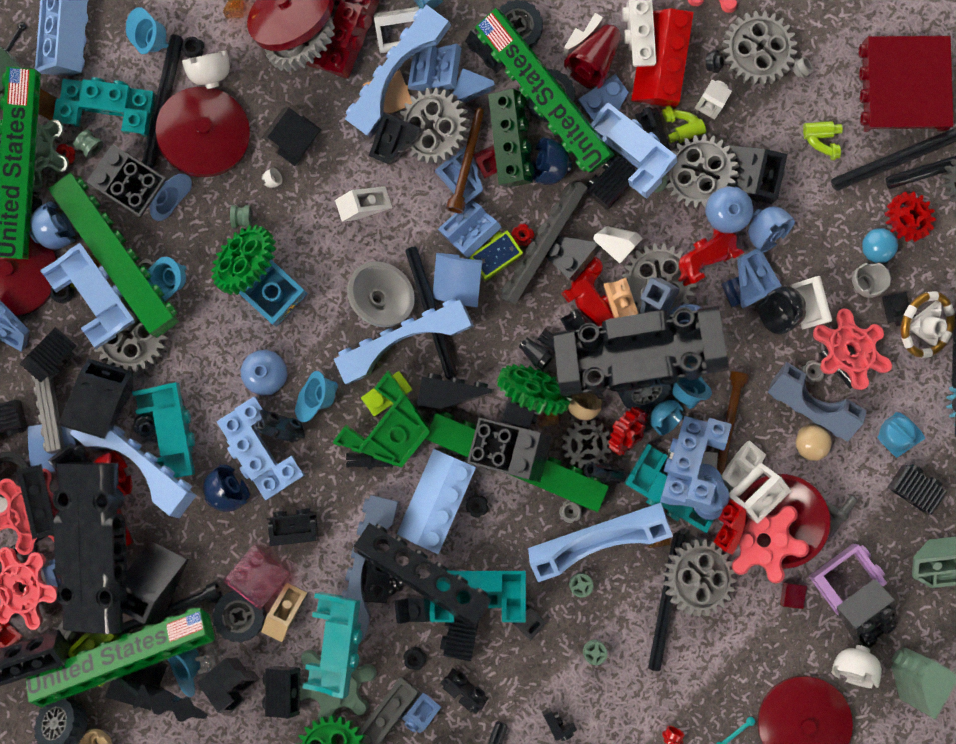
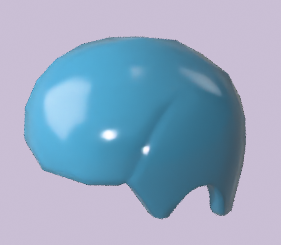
[862,228,898,263]
[650,400,683,436]

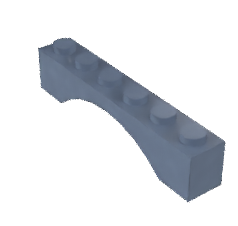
[342,495,399,640]

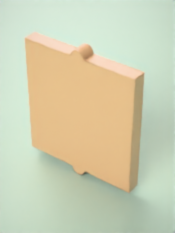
[363,70,412,114]

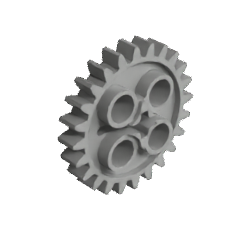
[721,11,797,86]
[264,17,335,72]
[400,87,470,164]
[666,134,739,210]
[621,243,697,312]
[94,298,169,372]
[663,539,737,617]

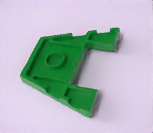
[332,371,431,468]

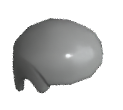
[852,263,892,298]

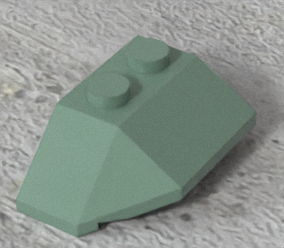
[912,537,956,588]

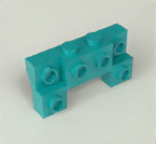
[53,77,156,137]
[132,382,195,478]
[624,444,714,533]
[430,571,526,622]
[303,592,362,699]

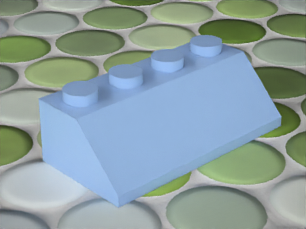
[35,0,89,76]
[397,449,476,554]

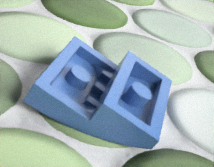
[408,44,462,91]
[438,200,502,259]
[433,253,482,307]
[28,424,79,472]

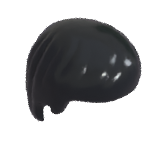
[758,286,806,335]

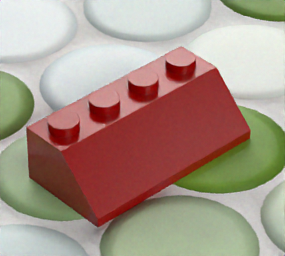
[631,8,694,108]

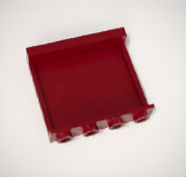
[858,36,954,132]

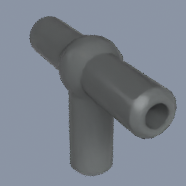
[825,495,858,537]

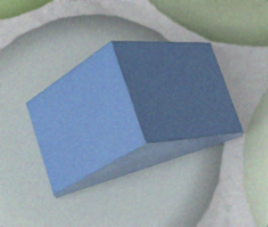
[452,68,495,103]

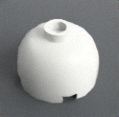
[182,50,230,89]
[832,645,882,688]

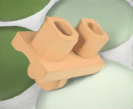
[604,278,638,318]

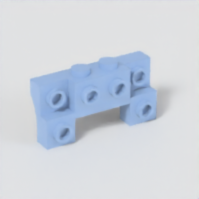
[591,103,678,199]
[41,243,135,349]
[216,396,305,500]

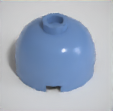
[705,186,754,233]
[30,202,75,249]
[748,206,795,253]
[240,350,288,396]

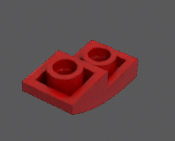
[714,499,746,555]

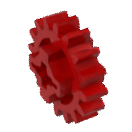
[885,192,936,242]
[608,406,648,456]

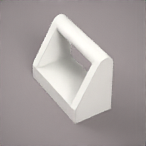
[374,7,419,53]
[594,226,643,263]
[790,276,832,330]
[729,463,791,524]

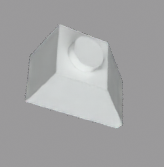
[695,80,732,120]
[335,187,392,222]

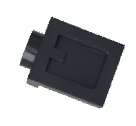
[882,292,916,327]
[394,597,430,624]
[511,604,546,641]
[542,708,577,741]

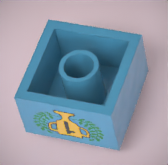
[239,260,308,327]

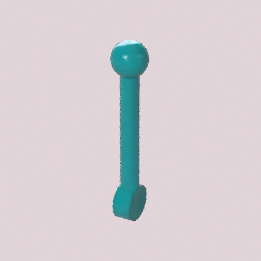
[716,717,755,744]

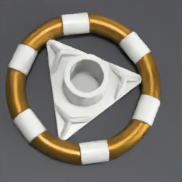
[901,291,955,358]

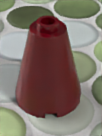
[564,24,621,89]

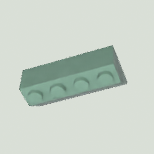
[891,647,956,719]

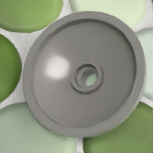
[347,262,415,327]

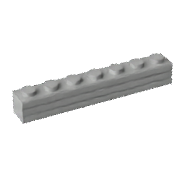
[31,375,65,454]

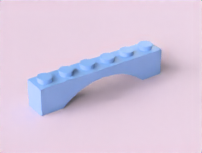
[345,5,451,138]
[334,298,474,384]
[70,425,197,518]
[528,503,673,582]

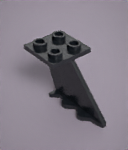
[105,662,208,722]

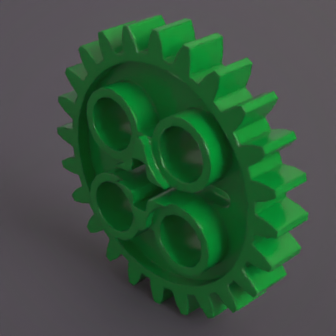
[211,225,277,295]
[497,364,572,416]
[299,715,366,744]

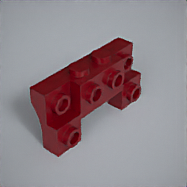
[306,0,380,79]

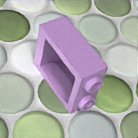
[808,544,887,615]

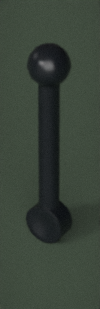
[5,22,26,52]

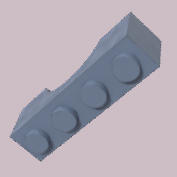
[639,277,680,314]
[768,362,866,442]

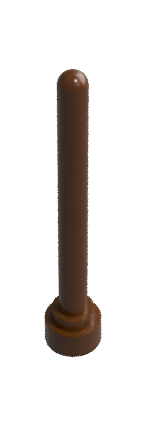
[446,107,484,214]
[717,371,749,475]

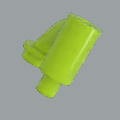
[662,106,706,143]
[803,121,843,161]

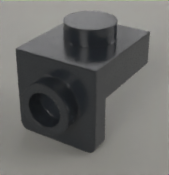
[48,443,90,472]

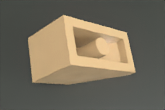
[261,582,307,642]

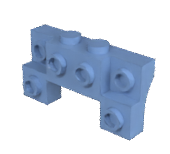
[660,416,732,512]

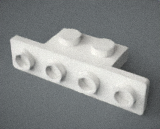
[622,0,656,67]

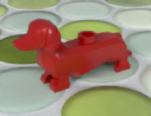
[678,228,745,287]
[561,257,614,327]

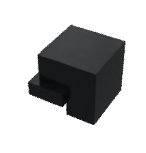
[262,107,322,166]
[197,658,260,713]

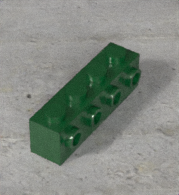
[488,88,534,188]

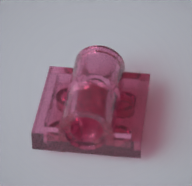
[224,545,290,610]

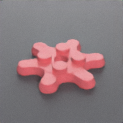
[813,308,892,390]
[0,468,59,555]
[732,499,809,583]
[0,547,58,630]

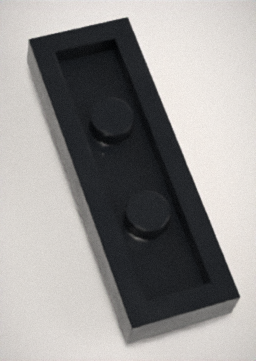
[17,464,54,539]

